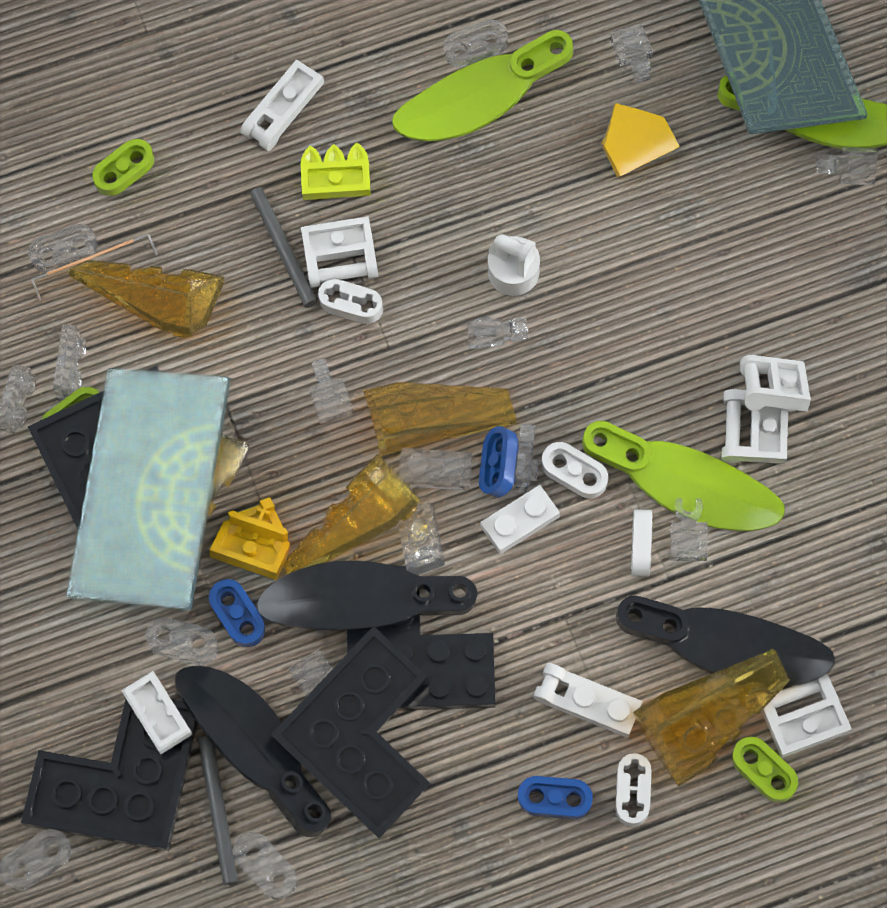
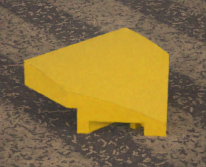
[601,103,680,178]
[209,497,290,580]

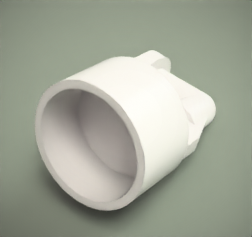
[488,234,540,296]

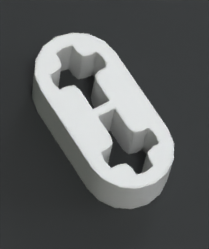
[318,279,383,324]
[631,509,652,577]
[615,753,651,827]

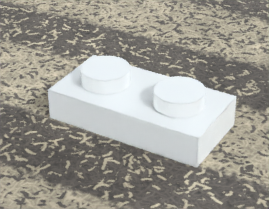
[480,485,560,555]

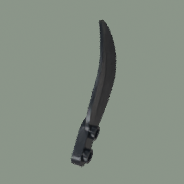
[257,561,477,631]
[616,596,835,687]
[175,666,331,837]

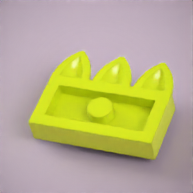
[301,143,371,200]

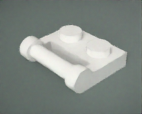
[301,216,379,288]
[740,355,811,412]
[721,389,788,464]
[755,674,852,758]

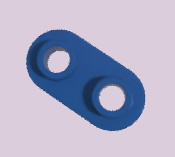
[479,426,518,498]
[209,579,265,647]
[518,776,593,819]

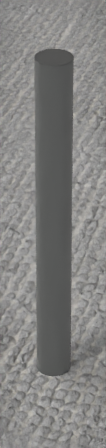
[250,187,317,308]
[198,736,238,885]

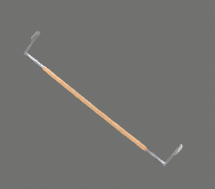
[31,234,158,301]

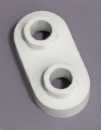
[542,442,608,498]

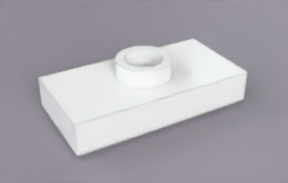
[121,671,193,754]

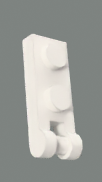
[240,59,324,151]
[533,663,642,738]

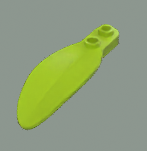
[392,30,574,141]
[717,74,887,149]
[582,421,785,531]

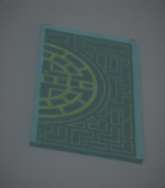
[699,0,868,134]
[67,368,231,611]

